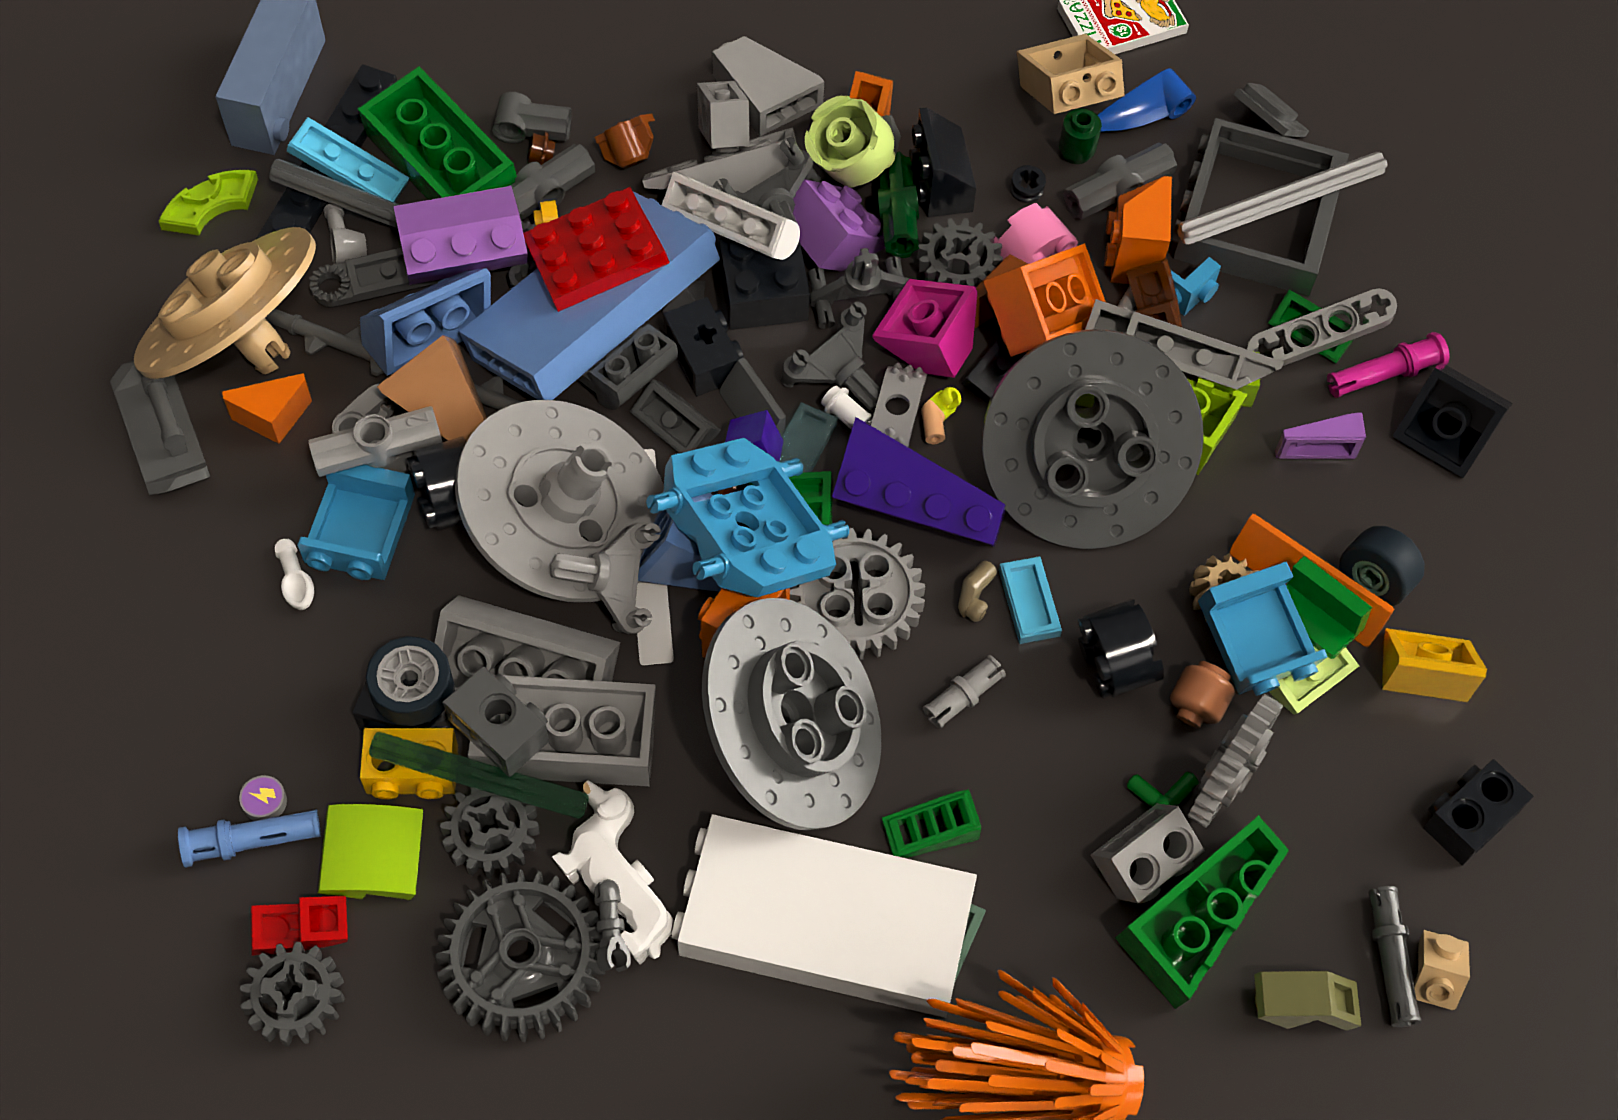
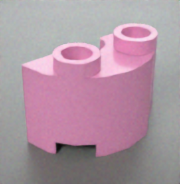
[994,203,1078,264]

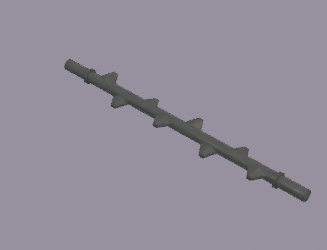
[265,309,521,410]

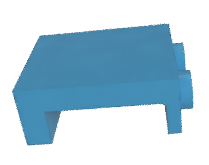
[297,464,415,580]
[1198,561,1328,696]

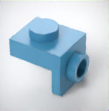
[1170,257,1221,316]

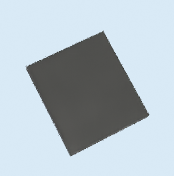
[1233,83,1309,137]

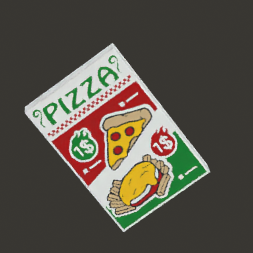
[1057,0,1189,54]

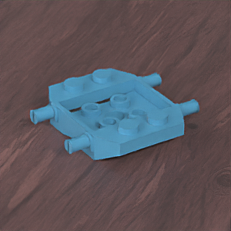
[646,438,849,598]

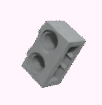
[1091,804,1205,903]

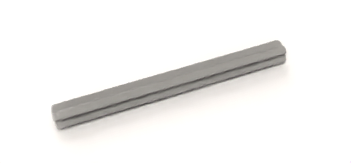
[1177,152,1388,245]

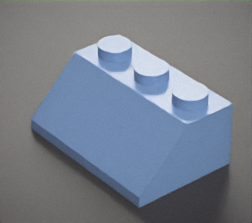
[360,268,491,376]

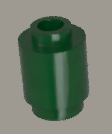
[1059,109,1102,164]

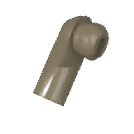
[958,561,997,622]

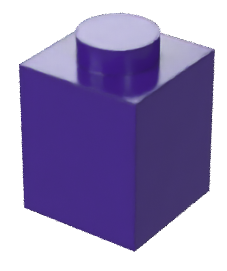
[725,410,784,462]

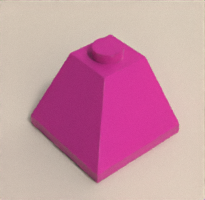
[872,279,977,378]

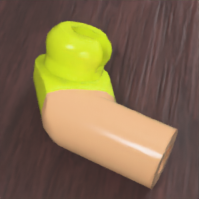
[921,387,961,444]

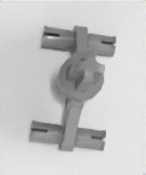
[551,522,661,634]

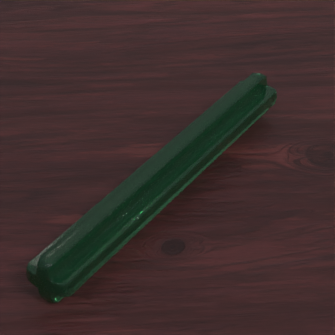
[369,732,589,819]

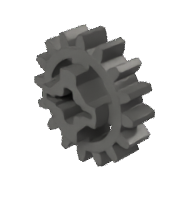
[917,218,1003,288]
[440,779,540,879]
[240,942,345,1047]

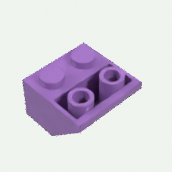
[793,179,885,271]

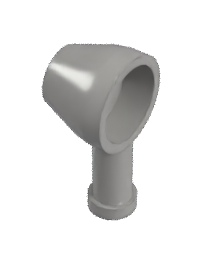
[323,203,367,264]

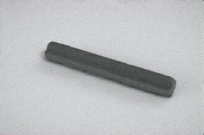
[269,159,399,229]

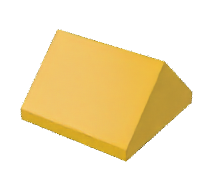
[1382,628,1487,702]

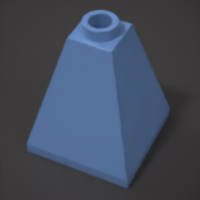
[638,493,722,592]

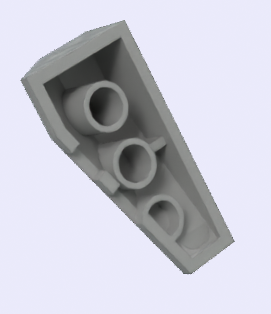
[642,127,797,193]

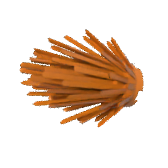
[889,970,1144,1120]

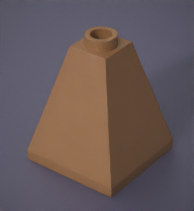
[377,335,487,442]

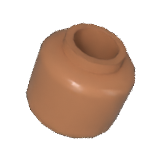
[1170,661,1235,728]

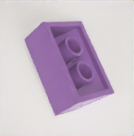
[393,186,528,285]

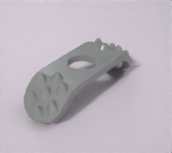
[871,363,927,447]

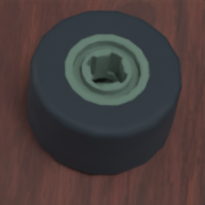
[1339,526,1425,606]

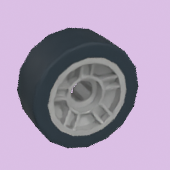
[365,636,454,726]

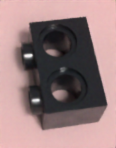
[1423,759,1534,866]

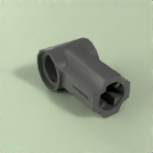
[492,92,572,143]

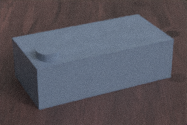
[215,0,326,155]

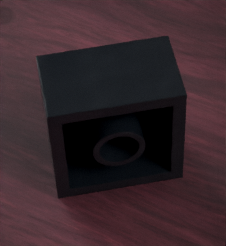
[719,237,810,330]

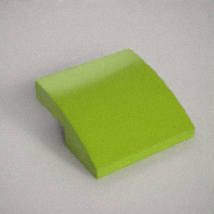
[317,804,423,900]

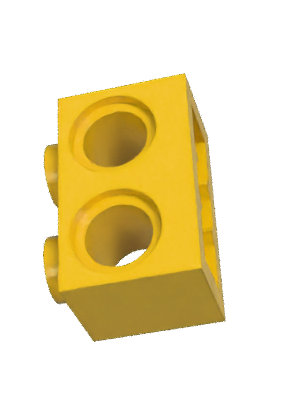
[360,728,458,799]

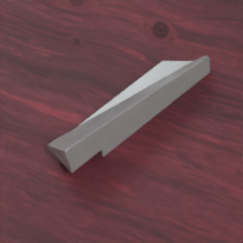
[1085,299,1284,390]

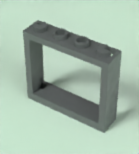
[1170,118,1349,296]

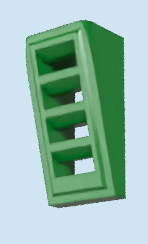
[881,789,981,858]

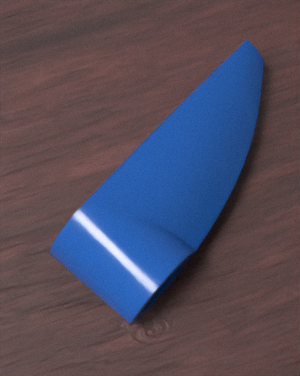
[1098,68,1196,131]

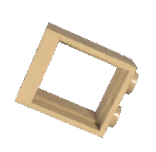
[1017,34,1125,114]

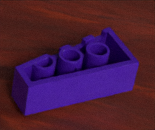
[832,417,1006,547]

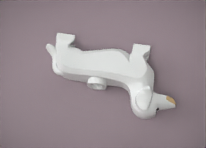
[552,780,674,965]

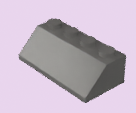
[435,595,620,691]
[468,675,656,787]

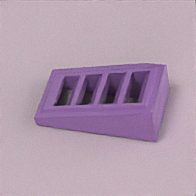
[1275,413,1366,459]

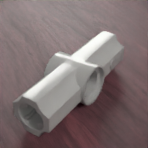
[309,406,442,477]

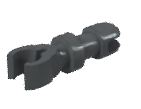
[594,879,631,972]

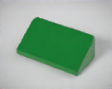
[1268,290,1354,364]

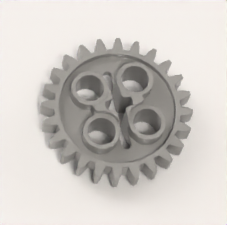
[790,528,925,660]
[1188,694,1283,828]

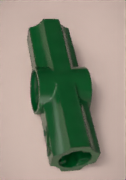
[878,151,919,258]

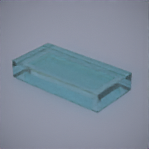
[780,402,838,472]

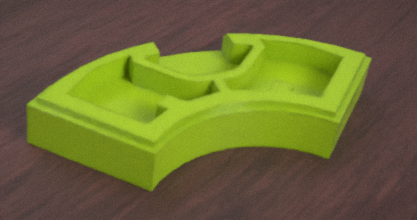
[159,170,258,235]

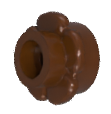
[527,132,555,165]

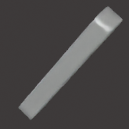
[1247,288,1397,366]

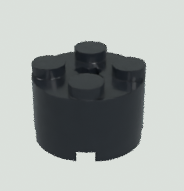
[406,437,466,531]
[1078,599,1164,698]

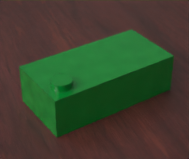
[358,66,517,200]

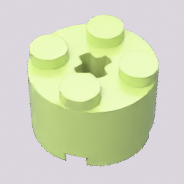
[805,95,895,188]

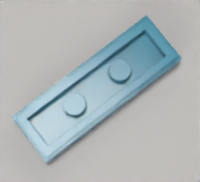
[287,117,409,203]

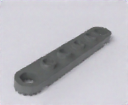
[309,221,537,307]

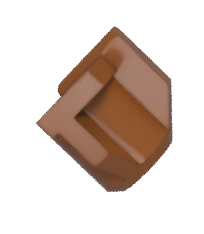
[594,113,655,169]

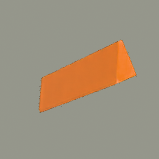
[1229,513,1395,647]

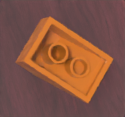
[983,243,1106,357]

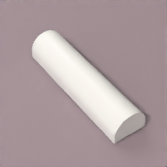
[662,172,800,260]

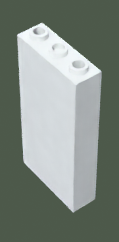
[672,814,977,1018]

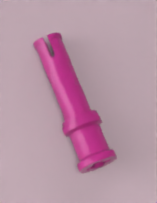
[1327,332,1450,398]

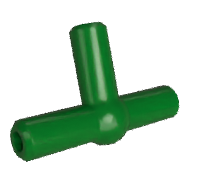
[1127,772,1199,808]

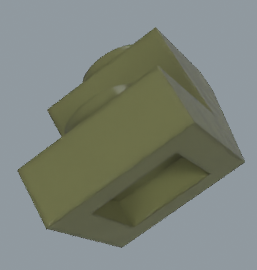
[1254,971,1361,1031]

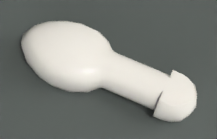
[275,539,314,610]

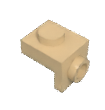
[1414,930,1470,1010]

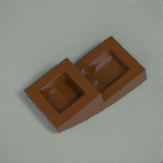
[1126,258,1182,327]

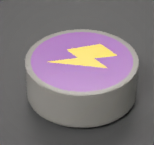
[239,775,287,821]

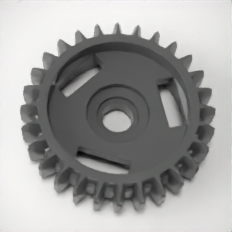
[435,870,606,1042]

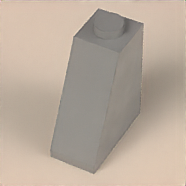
[712,36,824,136]

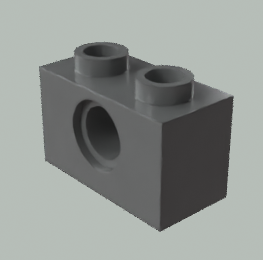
[443,666,549,778]

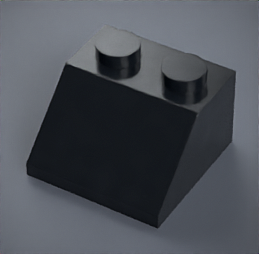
[1392,363,1513,478]

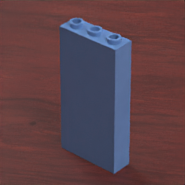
[459,192,720,400]

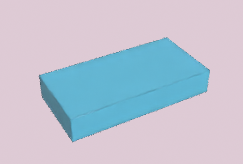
[998,556,1062,644]

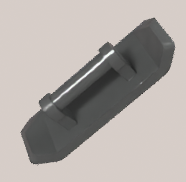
[110,360,210,495]

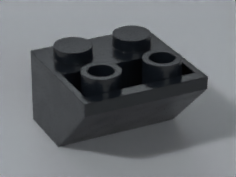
[909,107,976,217]

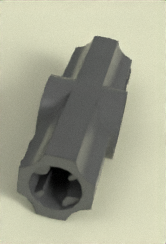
[1063,142,1177,220]
[510,144,595,221]

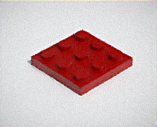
[523,187,670,312]

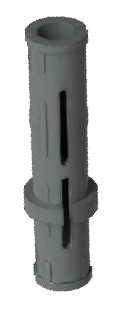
[1368,886,1422,1027]

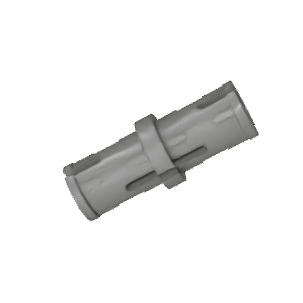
[923,655,1006,729]

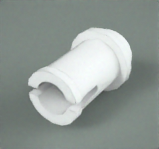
[821,385,873,430]

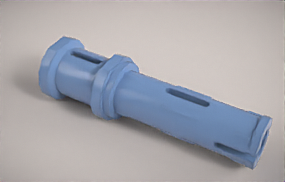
[178,809,321,868]

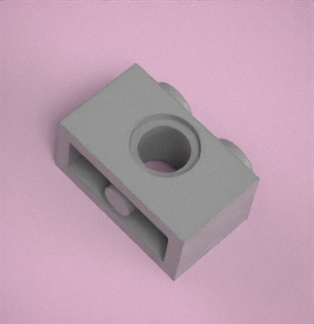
[697,81,750,153]

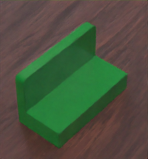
[1286,556,1372,659]

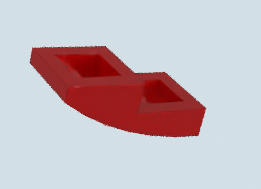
[250,896,348,956]

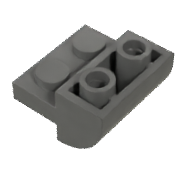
[578,324,678,410]

